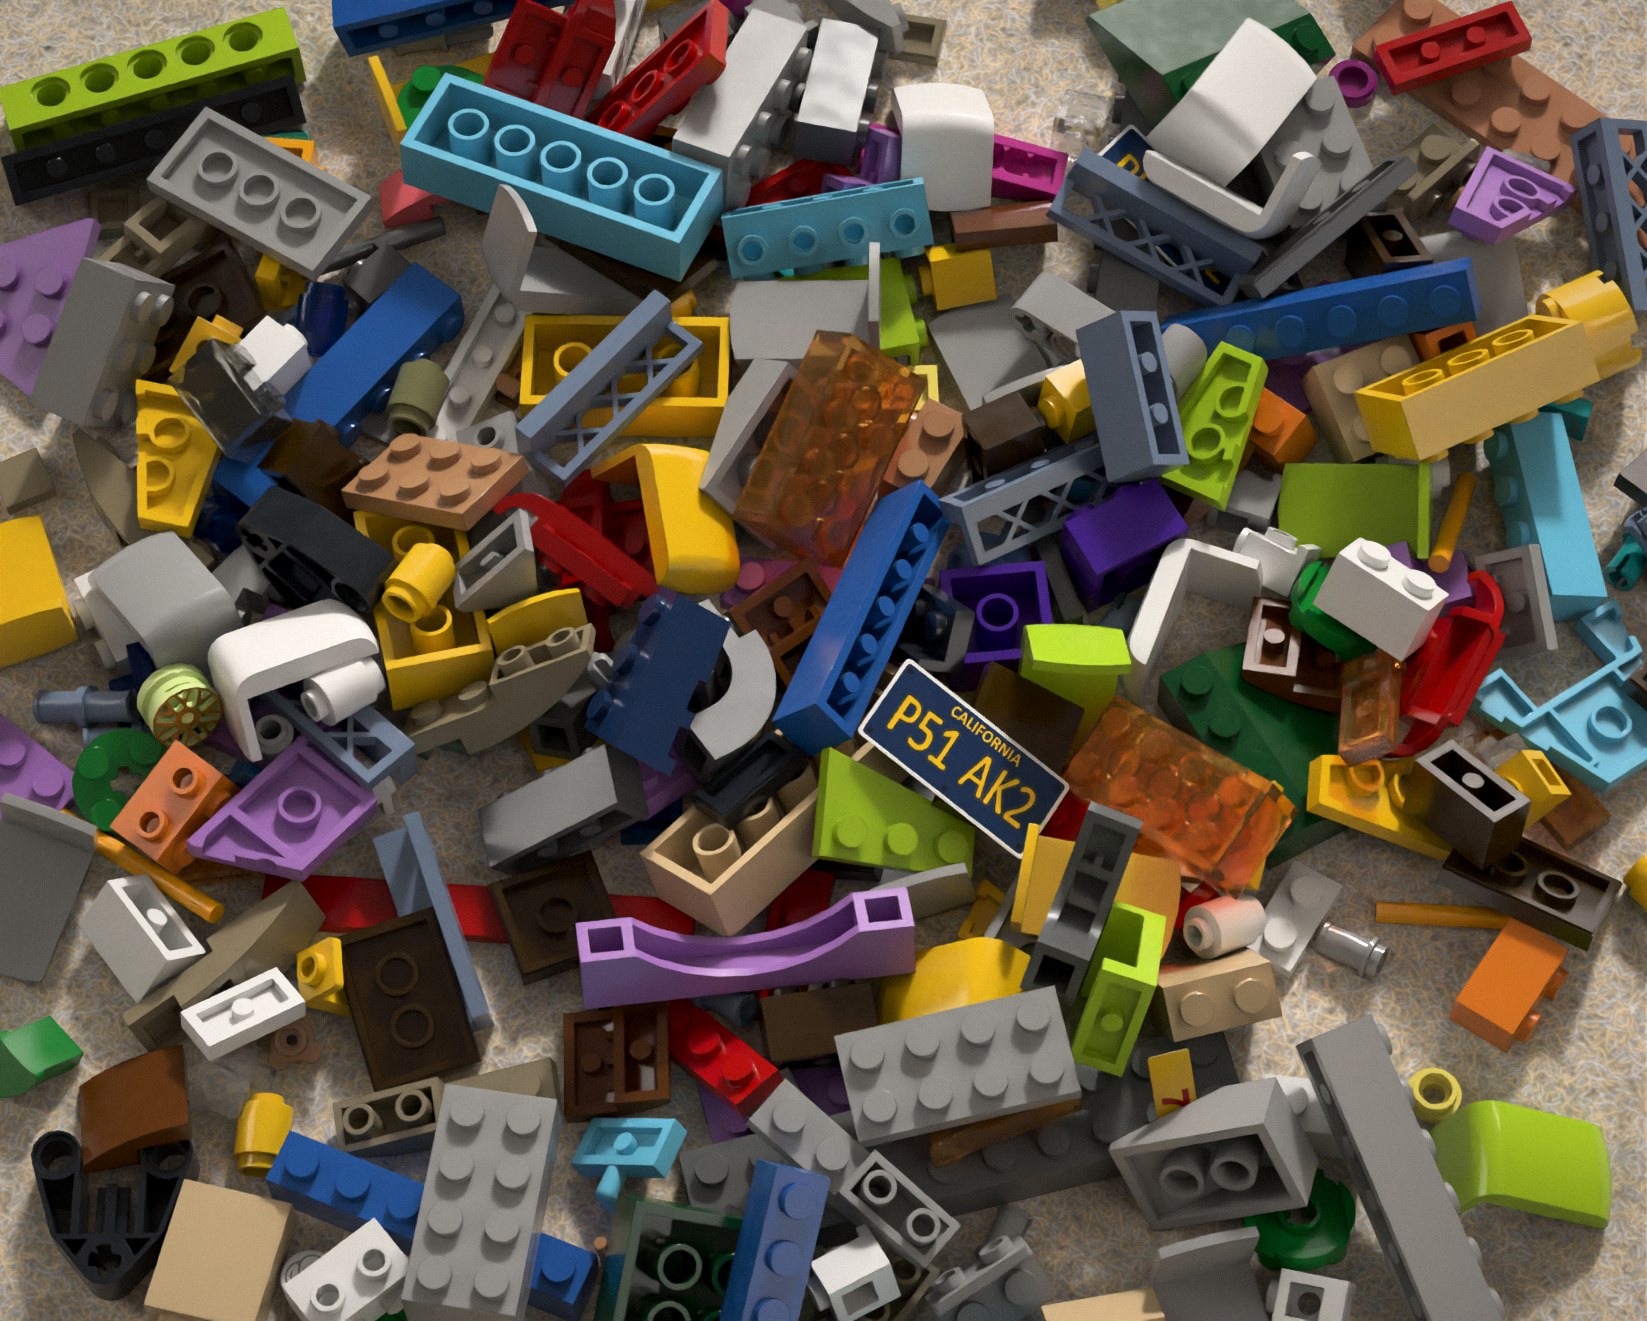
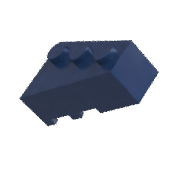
[584,585,731,777]

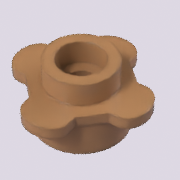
[265,1010,322,1070]

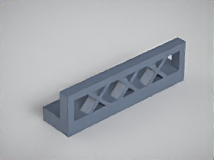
[1569,117,1647,319]
[1045,147,1264,307]
[515,289,704,488]
[938,430,1147,566]
[257,617,417,791]
[372,810,495,1033]

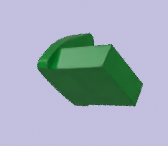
[0,1016,84,1098]

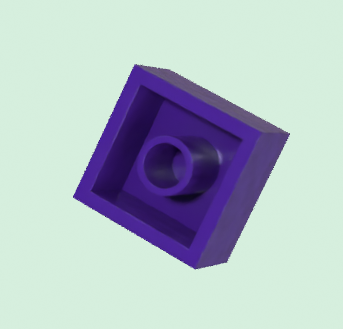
[1059,477,1189,614]
[938,561,1053,693]

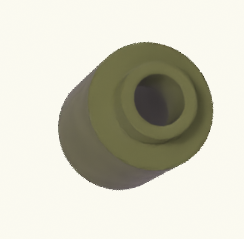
[386,359,450,437]

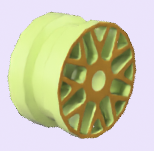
[137,663,223,748]

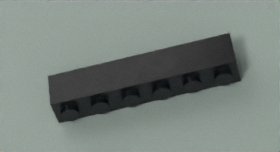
[0,74,307,206]

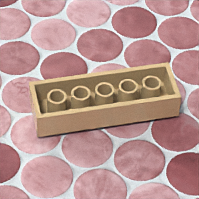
[639,662,910,937]

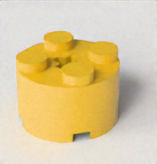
[1535,270,1642,388]

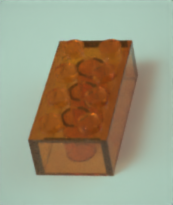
[730,330,927,569]
[1060,694,1299,900]

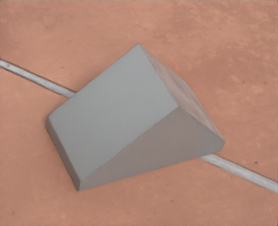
[452,509,538,613]

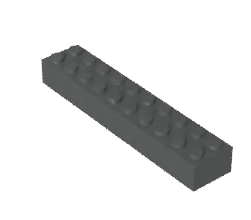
[678,1031,1240,1248]

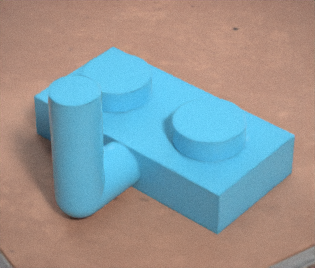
[571,1118,688,1217]

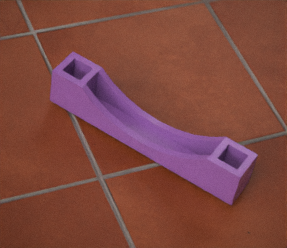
[575,887,916,1009]

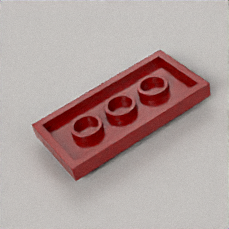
[582,0,729,143]

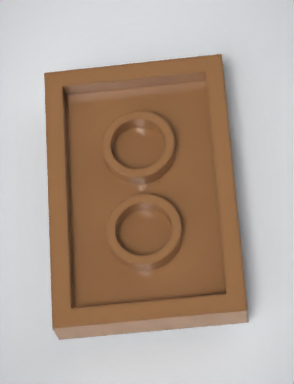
[341,433,529,531]

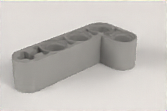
[1009,272,1207,404]

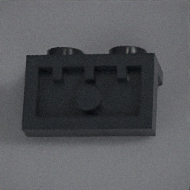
[889,584,975,679]

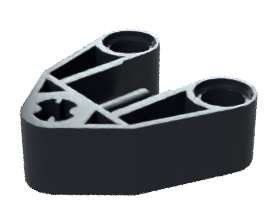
[236,486,400,615]
[31,1130,200,1301]

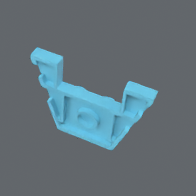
[1468,598,1647,794]

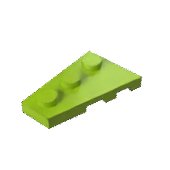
[1157,341,1269,512]
[812,747,976,879]

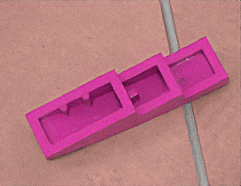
[856,122,1069,201]

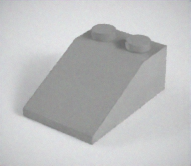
[699,358,856,551]
[1108,1077,1319,1232]

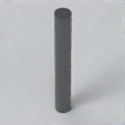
[300,216,446,281]

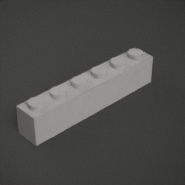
[1295,1014,1506,1321]

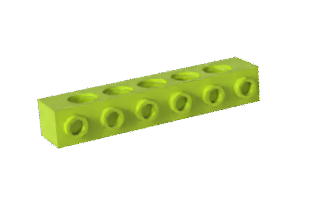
[0,7,307,152]

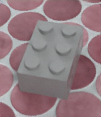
[1250,76,1387,243]
[28,257,175,429]

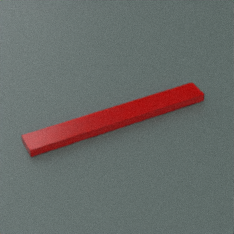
[262,873,696,944]

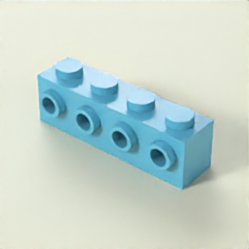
[721,177,934,281]
[1483,412,1608,621]

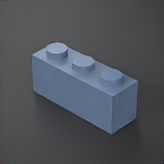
[1075,311,1190,483]

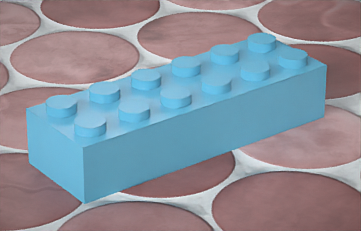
[400,73,723,282]

